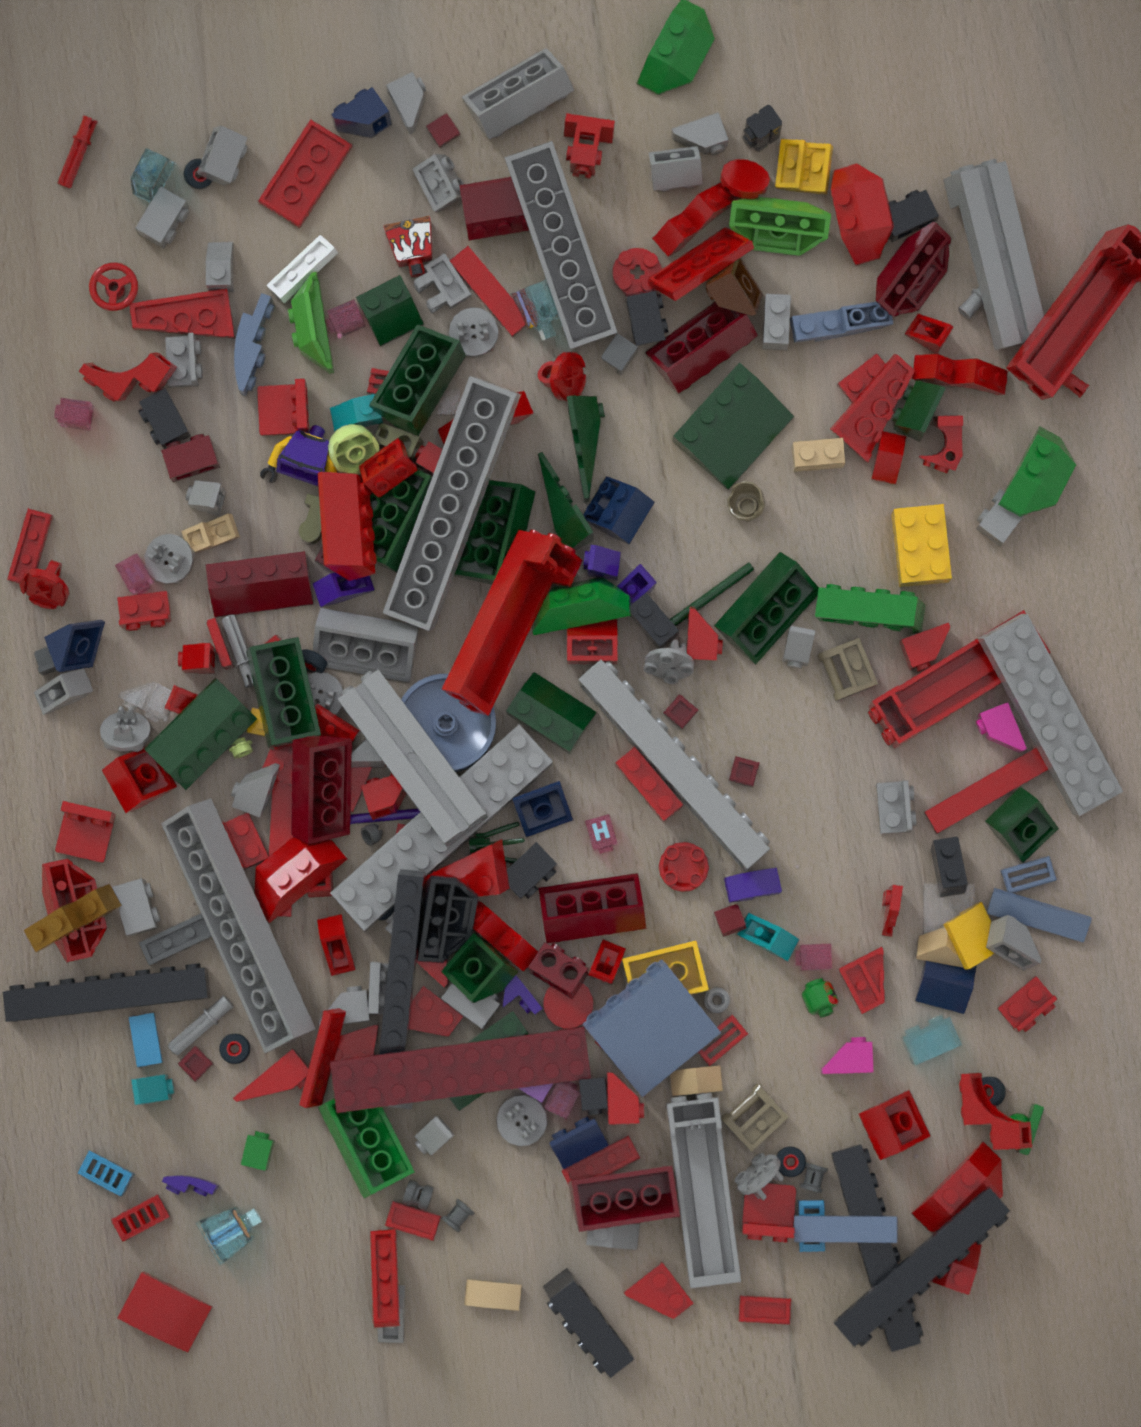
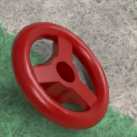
[89,262,138,311]

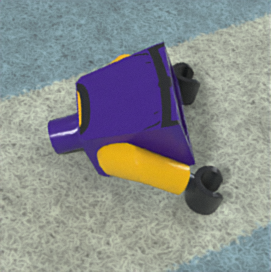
[260,425,337,486]

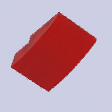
[117,1271,212,1353]

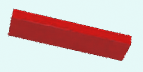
[450,246,526,337]
[299,1008,346,1108]
[370,1229,400,1328]

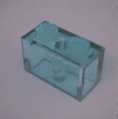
[901,1015,962,1066]

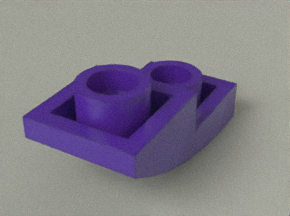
[724,868,782,903]
[162,1175,219,1197]

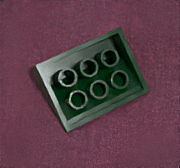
[673,362,794,490]
[370,470,432,573]
[454,480,536,585]

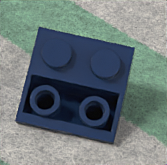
[331,87,392,138]
[583,476,655,544]
[549,1116,609,1169]

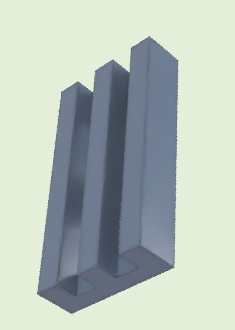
[1000,856,1057,893]

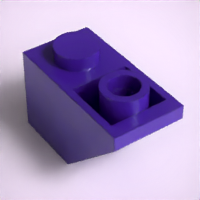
[583,545,621,580]

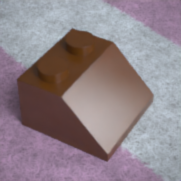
[706,258,763,316]

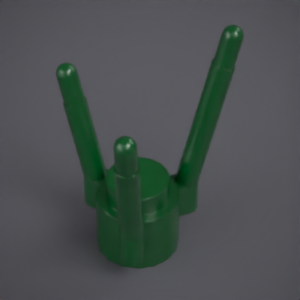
[469,822,525,863]

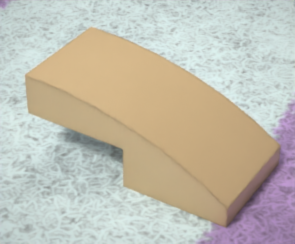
[181,514,240,553]
[464,1279,522,1311]

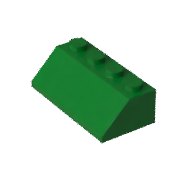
[318,1098,415,1199]

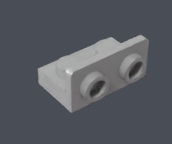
[412,154,464,212]
[165,333,203,388]
[876,780,916,834]
[368,962,389,1014]

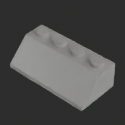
[462,48,574,140]
[313,608,419,682]

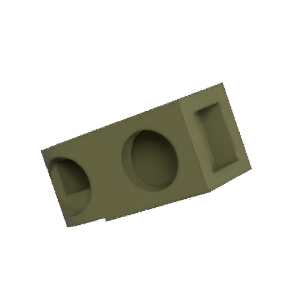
[374,423,424,462]
[299,494,322,545]

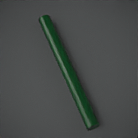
[670,562,754,626]

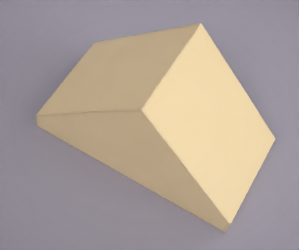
[916,927,964,968]
[670,1066,723,1096]

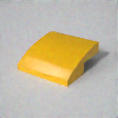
[775,139,833,194]
[944,902,995,969]

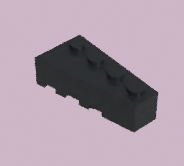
[543,1268,635,1378]

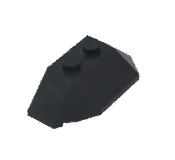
[418,876,478,963]

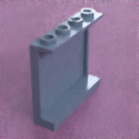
[583,959,721,1097]

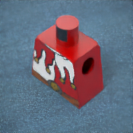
[383,216,433,278]

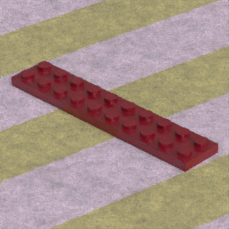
[330,1027,591,1113]

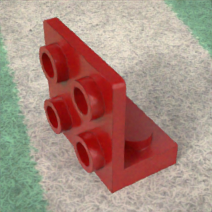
[257,378,309,436]
[55,801,116,863]

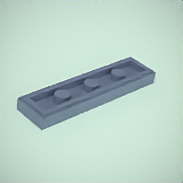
[987,888,1092,943]
[794,1215,898,1243]

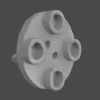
[449,307,498,357]
[145,534,195,584]
[644,639,695,684]
[308,672,343,715]
[100,706,151,752]
[497,1095,547,1146]
[735,1153,784,1201]

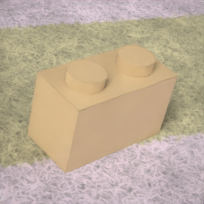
[791,438,845,472]

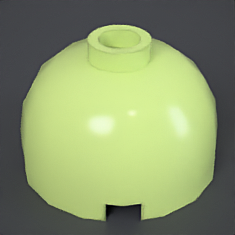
[328,424,379,474]

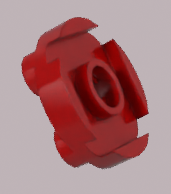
[613,248,662,295]

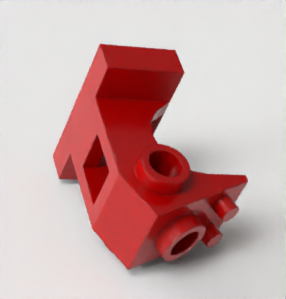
[564,113,615,179]
[919,415,963,474]

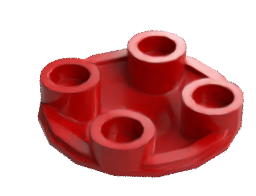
[659,842,709,892]

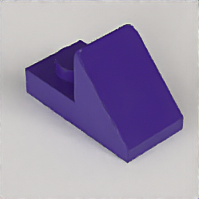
[617,564,657,606]
[503,975,543,1015]

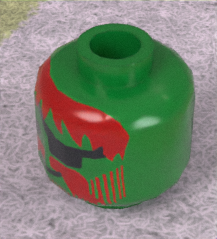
[801,978,839,1018]

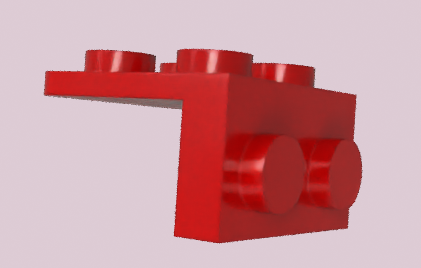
[741,1183,796,1243]

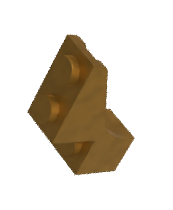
[23,884,122,952]

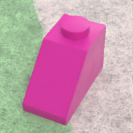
[976,702,1027,753]
[821,1037,874,1074]

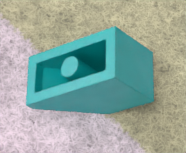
[330,394,383,432]
[737,913,800,961]
[131,1074,175,1105]

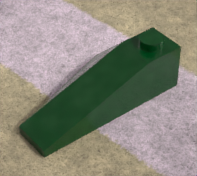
[567,396,605,503]
[538,451,594,551]

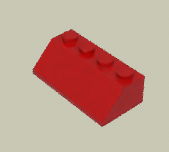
[318,472,377,581]

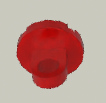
[537,352,586,402]
[19,560,70,609]

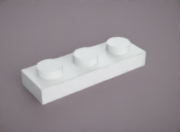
[266,235,338,303]

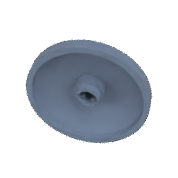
[401,674,496,772]

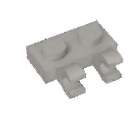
[413,253,471,313]

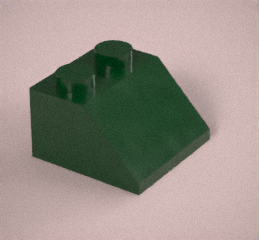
[356,275,424,347]
[892,380,946,442]
[985,787,1059,863]
[441,933,519,1003]

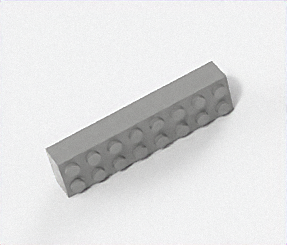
[504,141,618,349]
[977,614,1123,816]

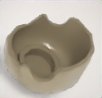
[727,481,765,522]

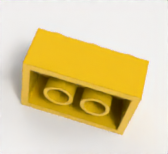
[891,504,952,587]
[622,940,709,995]

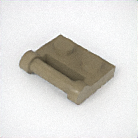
[817,638,878,701]
[721,1084,789,1152]

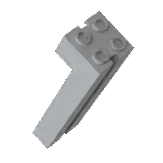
[943,159,1044,350]
[338,669,488,847]
[666,1093,741,1288]

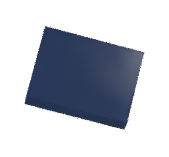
[44,620,105,672]
[512,781,573,837]
[915,961,977,1014]

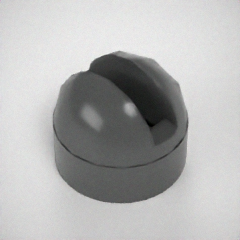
[361,824,383,846]

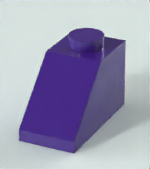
[312,573,375,607]

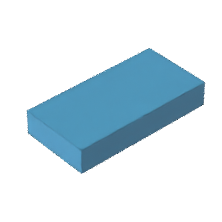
[129,1013,163,1067]

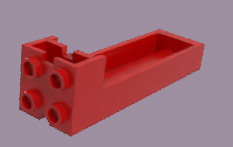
[1006,224,1141,400]
[442,529,583,716]
[868,610,1051,749]

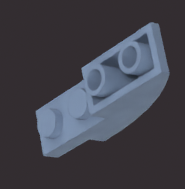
[234,293,275,396]
[790,302,894,343]

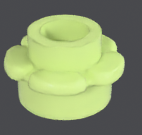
[229,737,253,758]

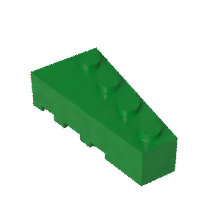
[815,584,925,634]

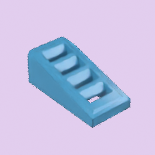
[78,1150,135,1197]
[798,1200,825,1252]

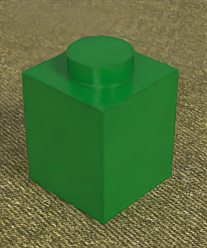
[240,1131,275,1171]

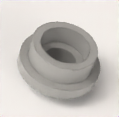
[704,987,730,1013]

